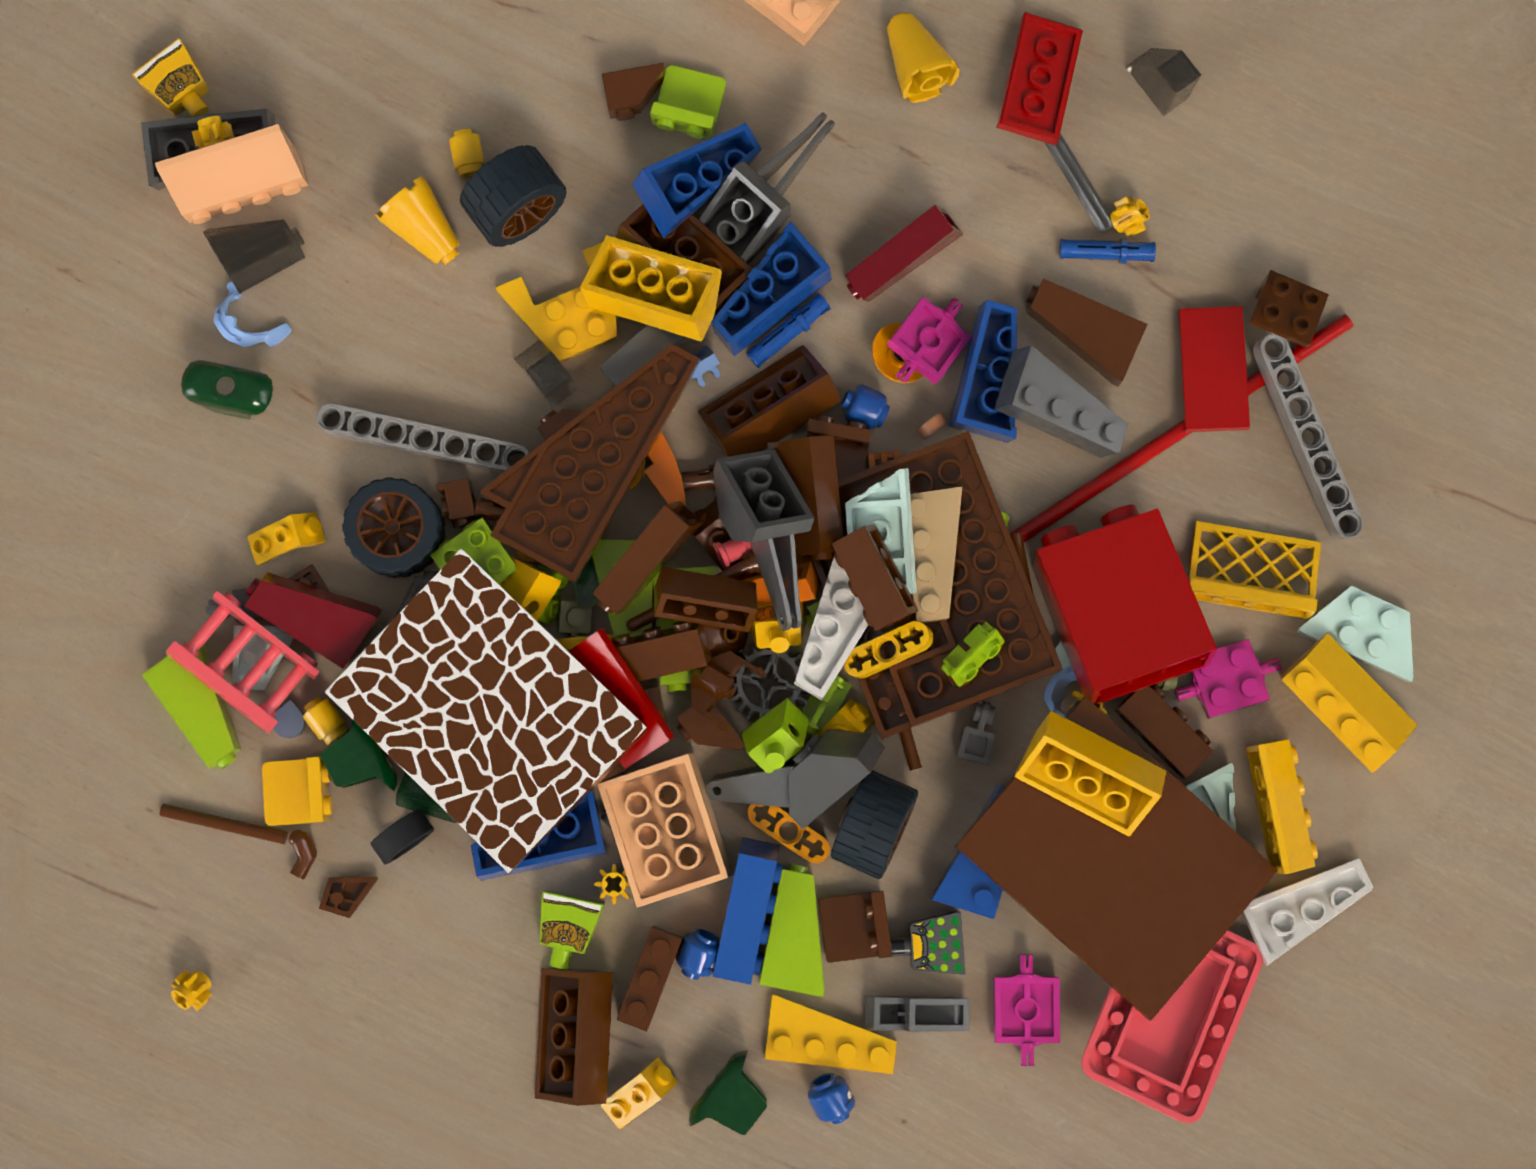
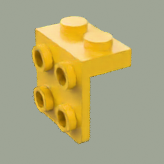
[262,757,333,826]

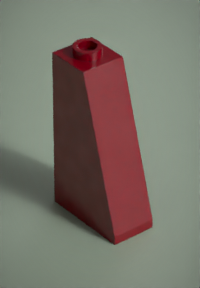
[845,205,963,302]
[244,572,382,669]

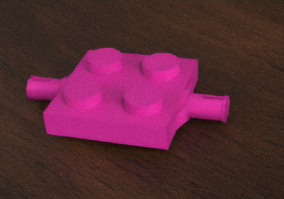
[886,297,972,385]
[1174,639,1282,719]
[994,954,1060,1066]

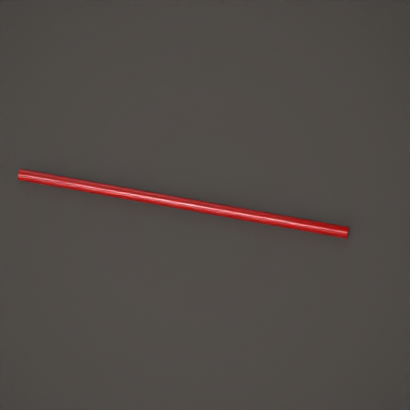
[1010,314,1353,543]

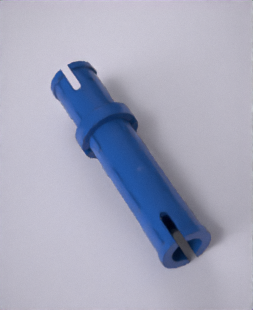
[1059,238,1156,264]
[746,293,831,368]

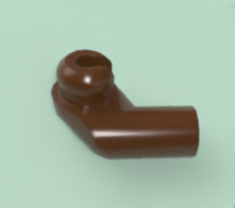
[289,830,317,879]

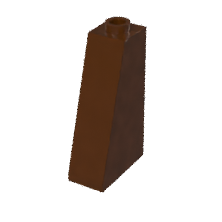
[1026,279,1148,387]
[767,435,843,560]
[592,501,704,615]

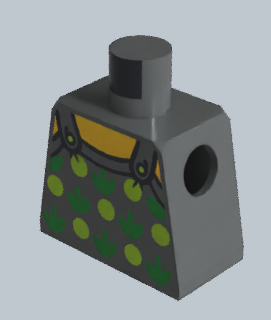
[890,911,966,975]

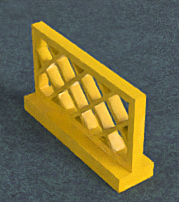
[1188,521,1322,620]

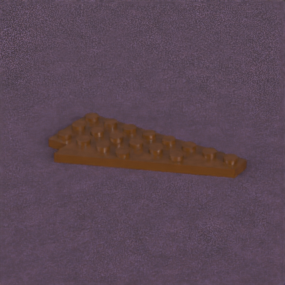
[480,344,700,583]

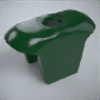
[181,360,273,420]
[320,719,397,791]
[689,1050,767,1135]

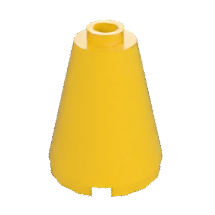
[887,12,960,103]
[375,176,460,265]

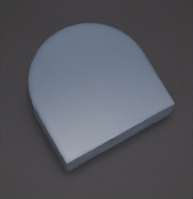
[274,699,306,738]

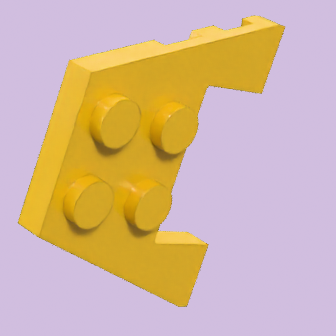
[495,242,618,363]

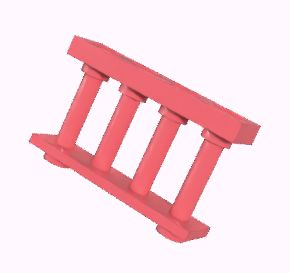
[166,591,320,734]

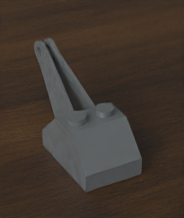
[699,112,835,265]
[713,449,814,631]
[706,729,885,829]

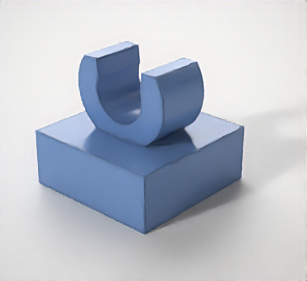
[691,345,720,387]

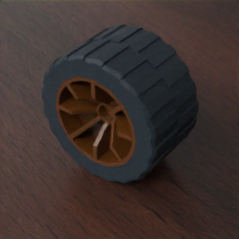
[460,145,567,247]
[342,477,445,578]
[830,770,919,879]

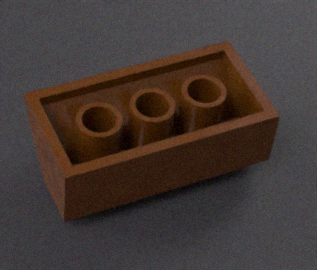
[616,204,752,318]
[698,345,842,457]
[535,968,613,1106]

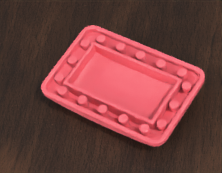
[1081,930,1263,1124]

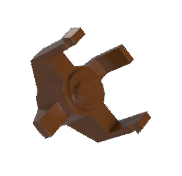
[691,651,766,731]

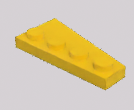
[765,993,897,1074]

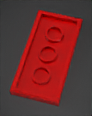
[996,12,1083,145]
[1178,306,1250,432]
[568,628,675,769]

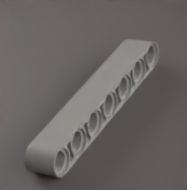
[1253,333,1363,540]
[316,403,529,473]

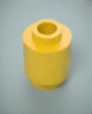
[448,129,485,178]
[302,697,348,746]

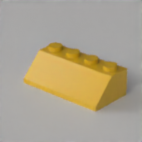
[580,235,722,342]
[1280,632,1418,773]
[1014,711,1166,837]
[1245,739,1318,874]

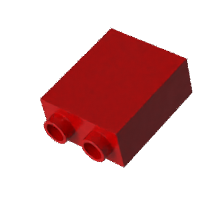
[1033,504,1217,705]

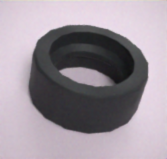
[370,809,434,865]

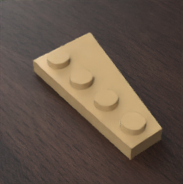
[910,487,962,623]

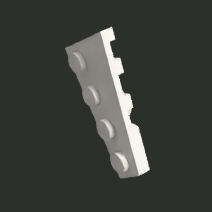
[794,558,869,701]
[1242,858,1374,967]

